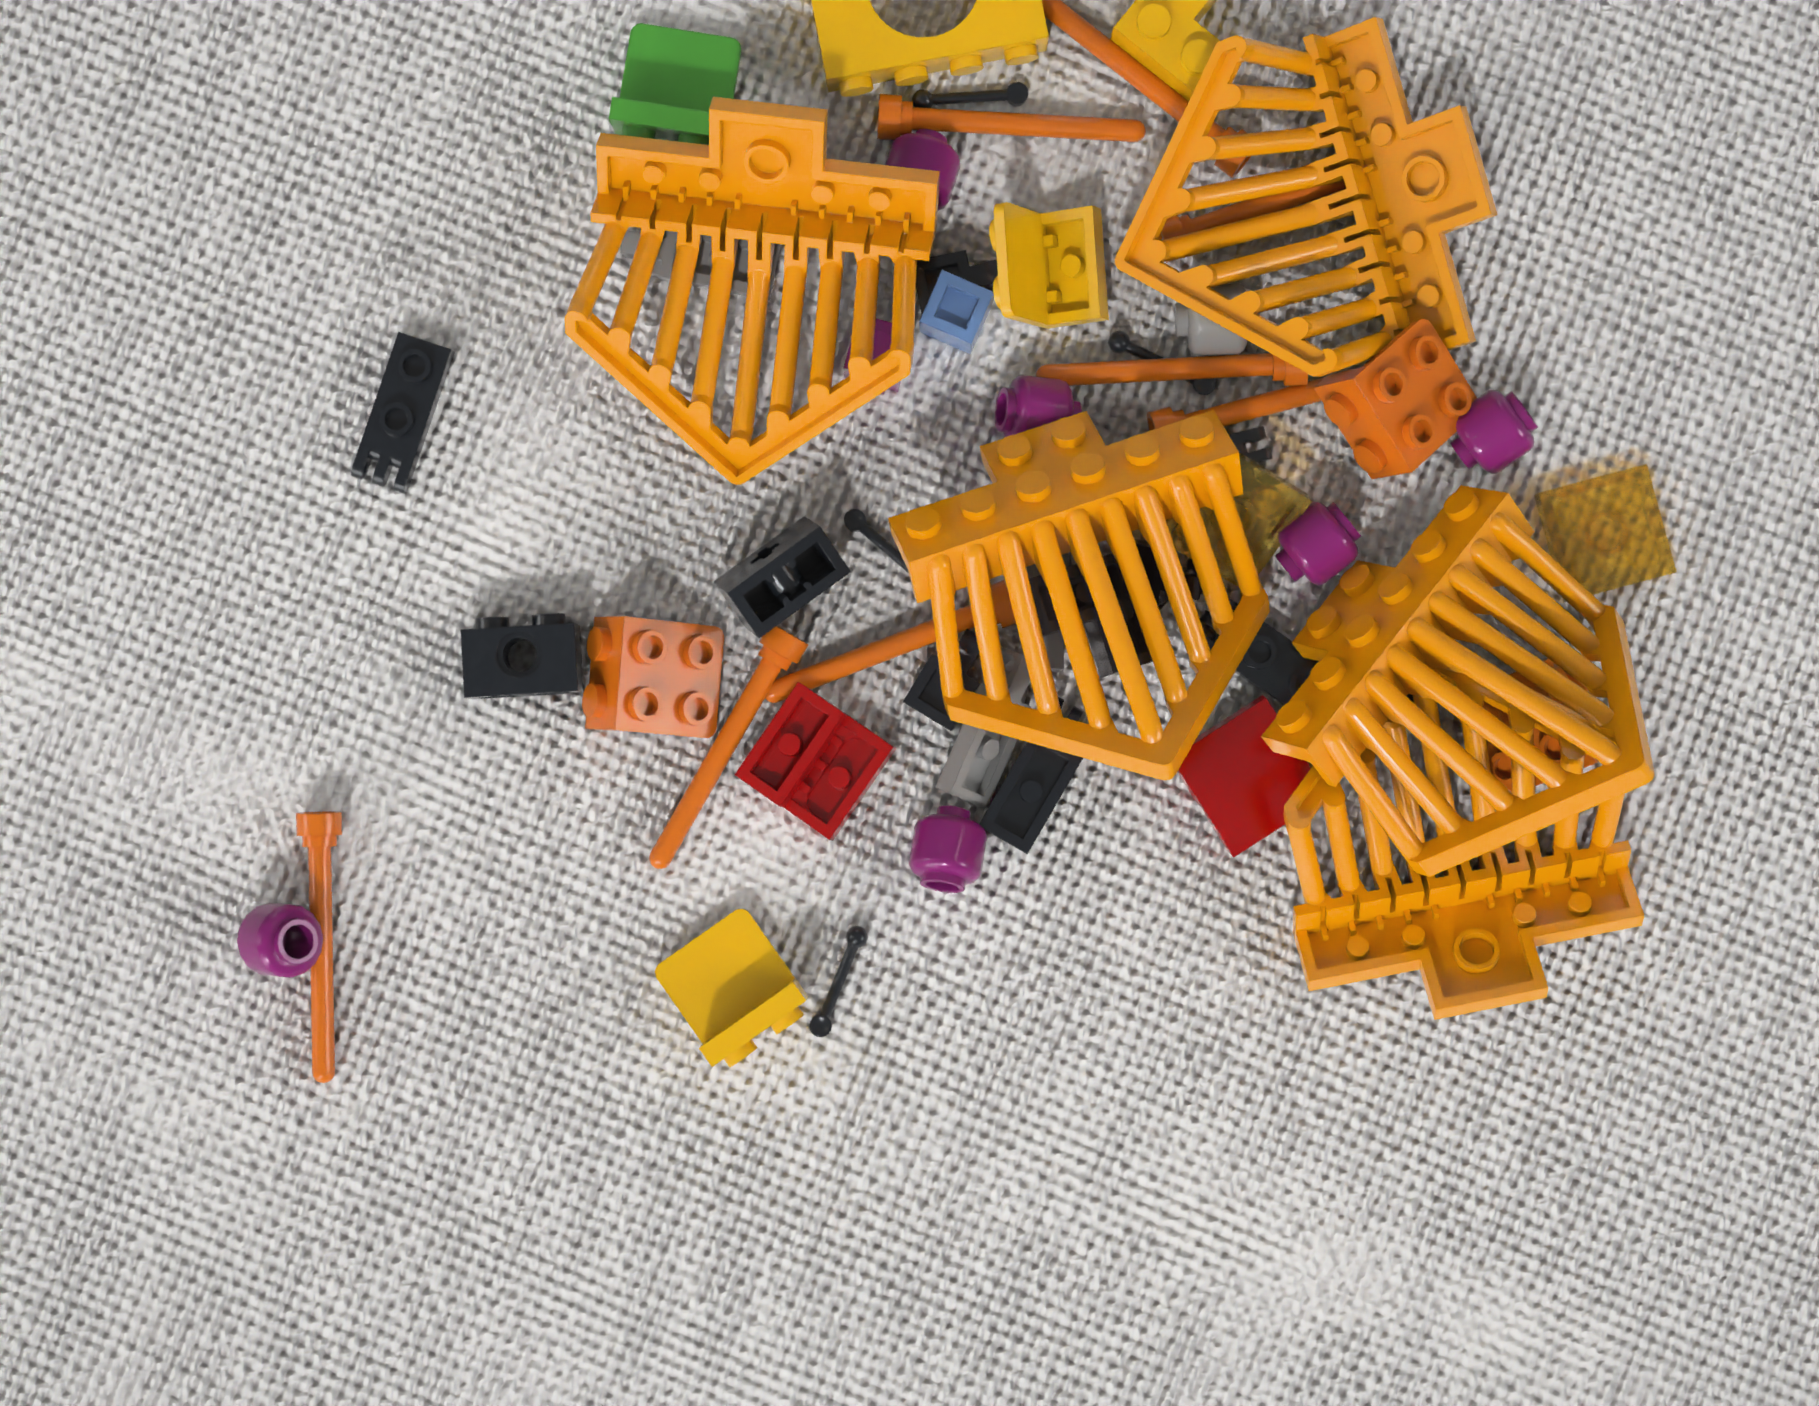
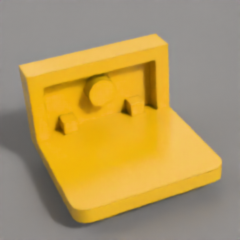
[989,202,1109,329]
[655,909,808,1067]

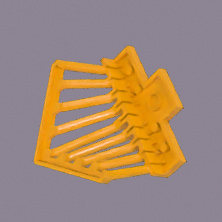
[1115,17,1498,377]
[565,97,940,485]
[888,410,1270,780]
[1261,485,1655,877]
[1284,666,1644,1020]

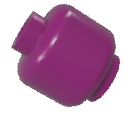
[885,129,960,210]
[995,375,1082,437]
[1450,390,1538,474]
[1275,502,1361,585]
[909,806,987,893]
[237,902,323,978]

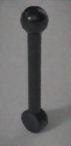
[912,82,1029,108]
[1108,331,1216,395]
[844,509,909,573]
[809,926,868,1037]

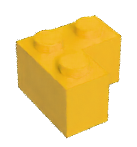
[1110,0,1220,101]

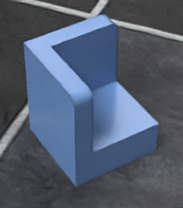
[919,270,994,354]

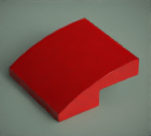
[734,682,897,841]
[1177,695,1311,858]

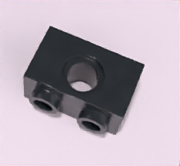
[460,613,584,700]

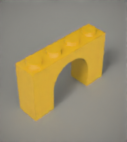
[810,0,1049,97]

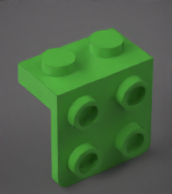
[609,23,742,145]

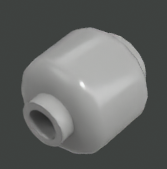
[1175,281,1247,356]

